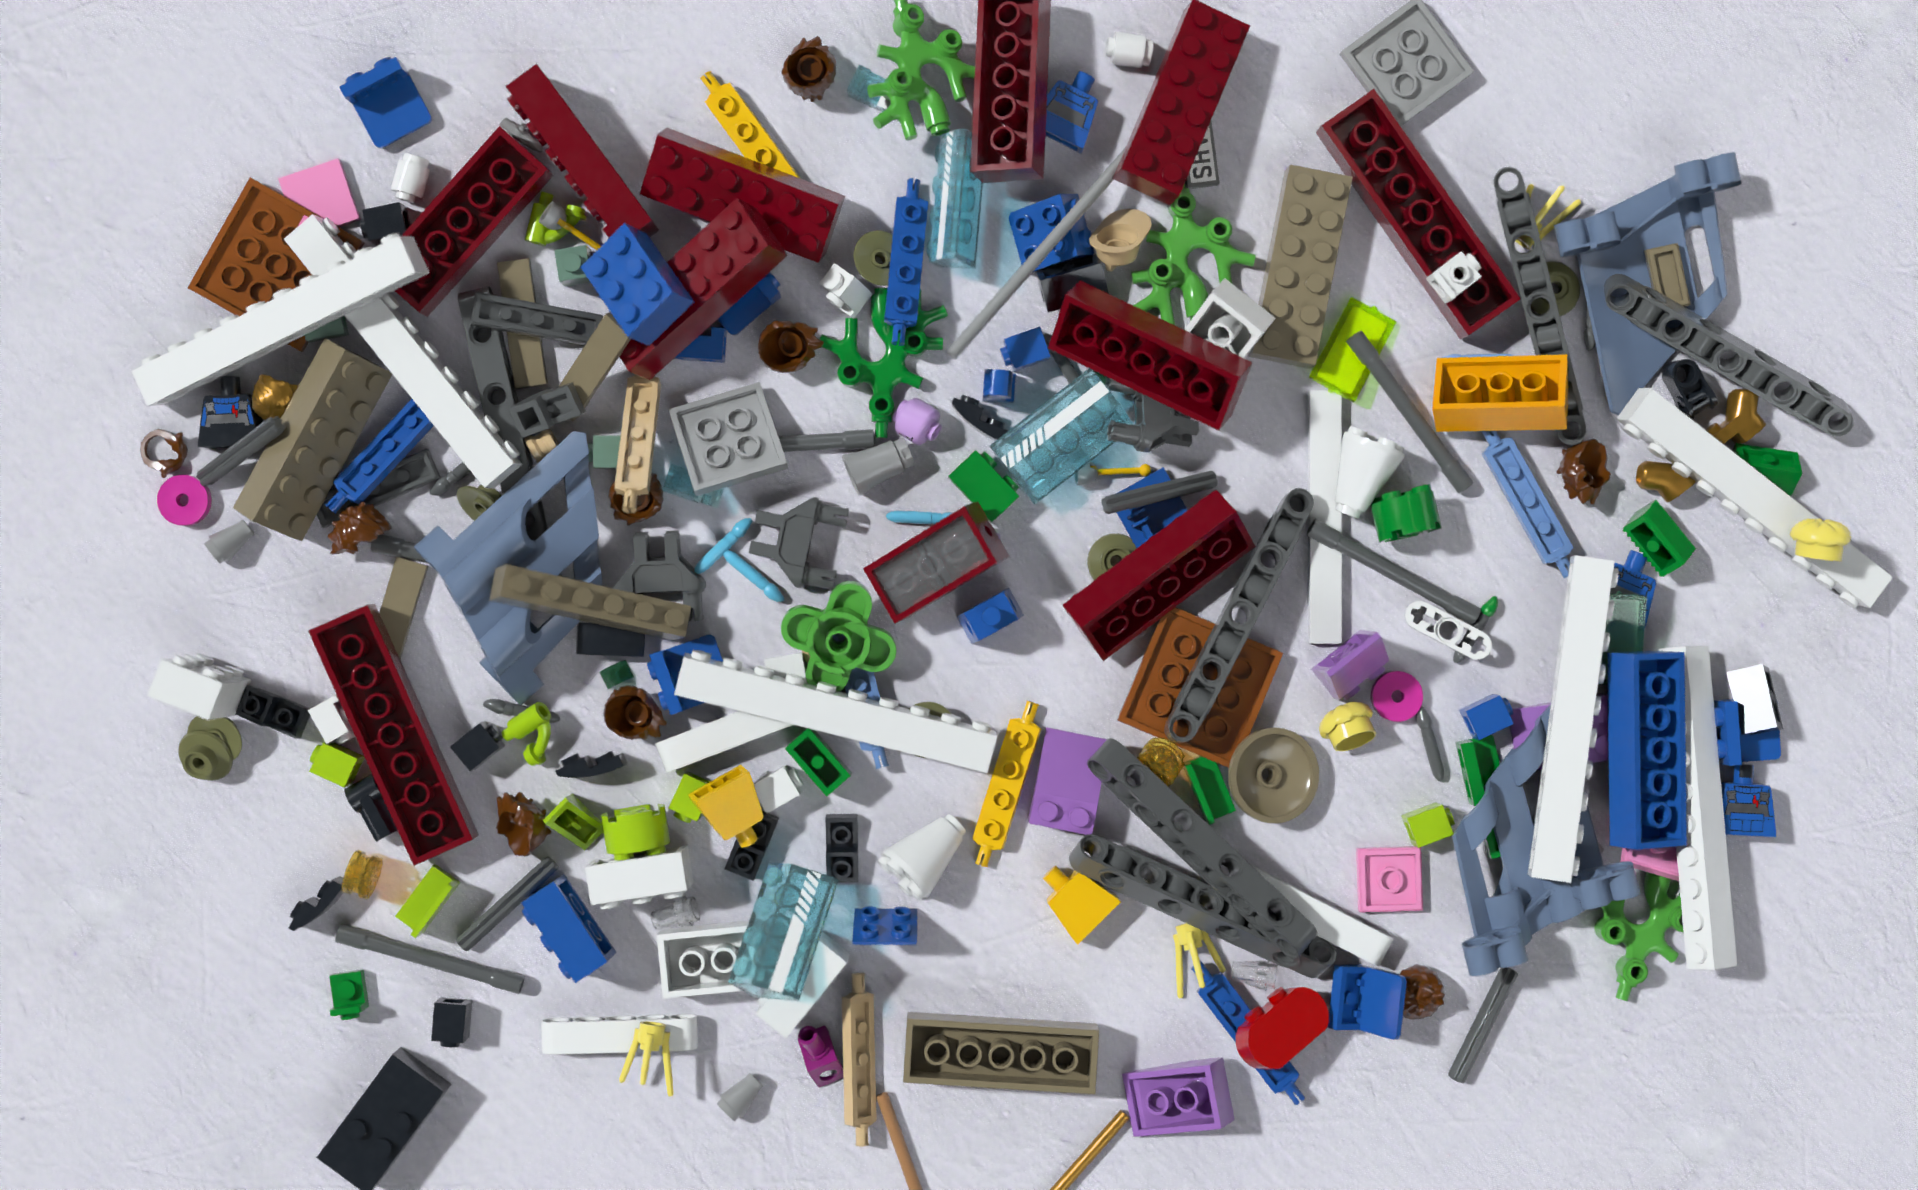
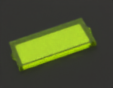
[1308,297,1397,403]

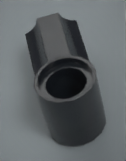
[344,774,397,842]

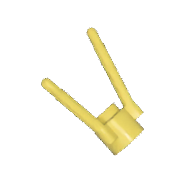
[1515,184,1581,249]
[1173,923,1226,999]
[619,1021,674,1097]

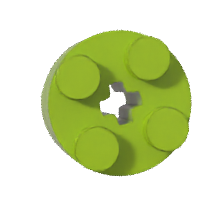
[601,804,670,861]

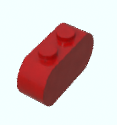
[1236,987,1329,1069]

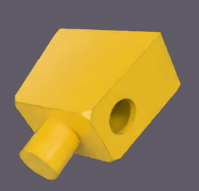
[688,765,763,848]
[1042,865,1121,945]

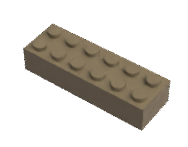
[1248,164,1353,369]
[233,338,392,542]
[903,1012,1099,1094]

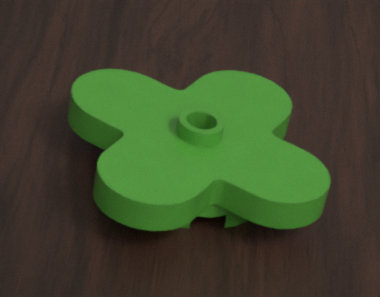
[781,581,896,692]

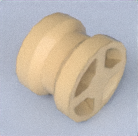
[525,428,559,463]

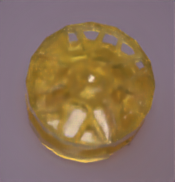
[1137,737,1185,787]
[341,850,383,900]

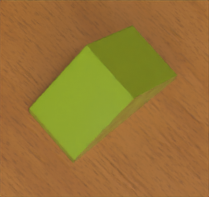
[543,794,603,851]

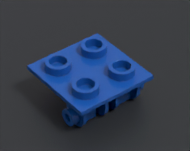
[1116,467,1188,548]
[852,906,918,945]

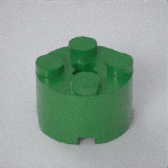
[1370,484,1442,543]

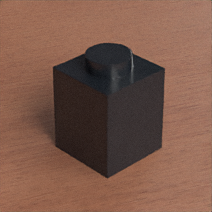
[360,202,410,246]
[450,721,506,771]
[431,997,472,1048]

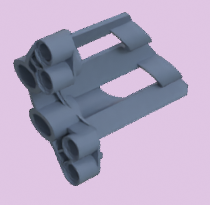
[414,431,602,706]
[1452,706,1641,976]

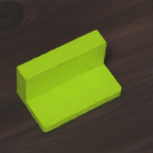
[395,864,461,939]

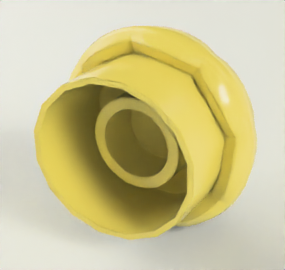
[1790,519,1851,561]
[1319,702,1376,752]

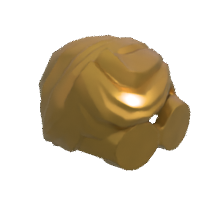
[252,374,300,420]

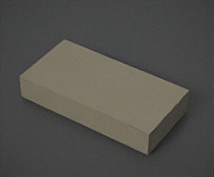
[1644,243,1691,307]

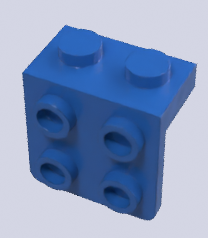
[339,57,432,149]
[1009,194,1095,272]
[718,272,781,335]
[647,634,723,715]
[1714,699,1781,766]
[1328,965,1407,1040]

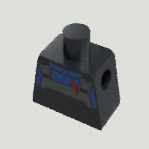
[198,376,267,449]

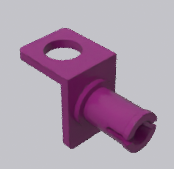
[797,1026,844,1087]

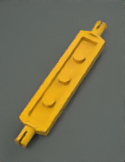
[700,71,801,179]
[972,701,1042,867]

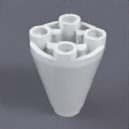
[1335,426,1405,519]
[877,814,966,900]

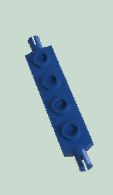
[884,178,928,346]
[325,399,434,514]
[1191,961,1305,1105]

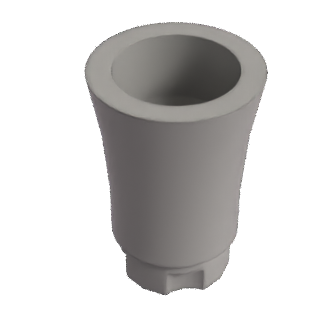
[842,438,915,496]

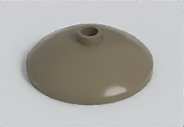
[1228,727,1319,824]

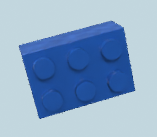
[580,223,694,346]
[522,874,616,983]

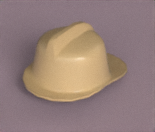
[1089,209,1152,272]

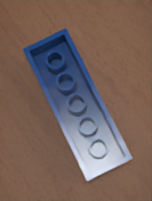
[1607,651,1687,850]

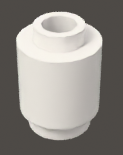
[1105,31,1153,68]
[391,153,430,203]

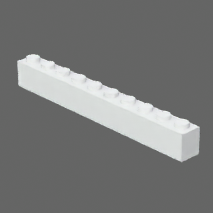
[284,214,522,489]
[132,233,429,406]
[1616,388,1893,608]
[1528,556,1618,883]
[1659,646,1737,970]
[674,650,997,773]

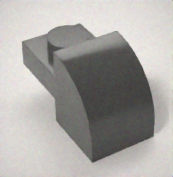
[509,382,585,438]

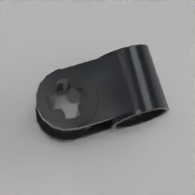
[1662,359,1718,420]

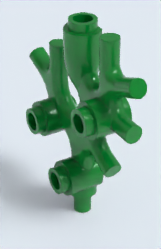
[820,288,948,438]

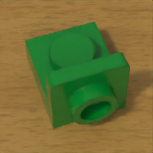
[329,969,369,1020]

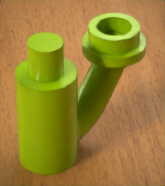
[524,192,587,246]
[501,701,551,766]

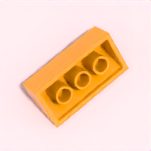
[1432,354,1568,432]

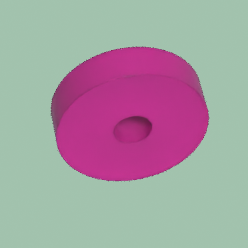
[157,475,212,526]
[1370,671,1423,722]

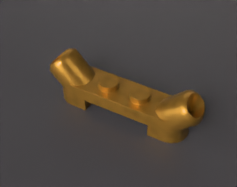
[1636,389,1767,503]

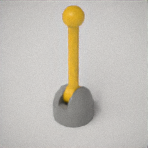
[539,201,601,250]
[1074,460,1151,485]

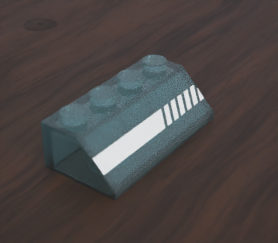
[927,129,983,269]
[990,368,1134,505]
[728,863,839,1001]

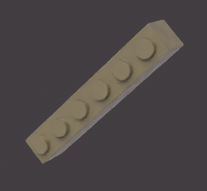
[489,564,691,640]

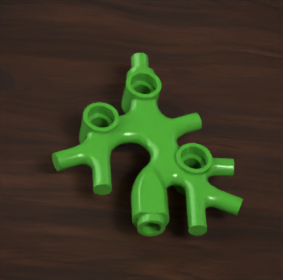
[867,0,975,140]
[1131,184,1256,325]
[1594,872,1684,1001]

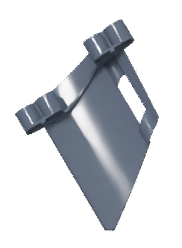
[1554,152,1742,416]

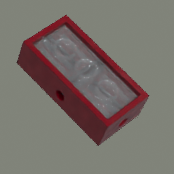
[863,501,1010,624]

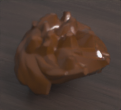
[781,36,836,102]
[758,320,824,373]
[1557,439,1611,505]
[608,472,664,526]
[327,502,392,555]
[603,685,667,740]
[496,792,552,857]
[1398,964,1445,1020]

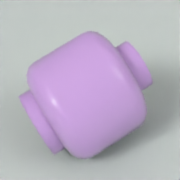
[893,398,942,445]

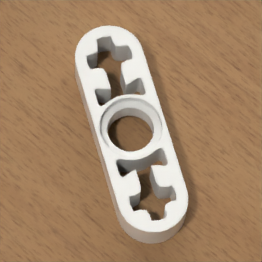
[1405,601,1492,660]

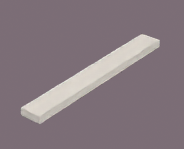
[1308,390,1342,644]

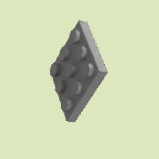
[1339,0,1474,126]
[668,382,788,496]

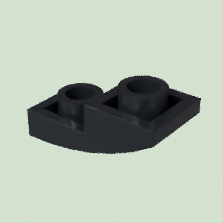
[951,395,1009,445]
[576,622,645,657]
[236,685,310,739]
[555,751,628,778]
[724,811,779,881]
[825,814,859,883]
[288,876,351,931]

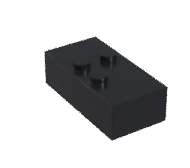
[316,1047,452,1190]

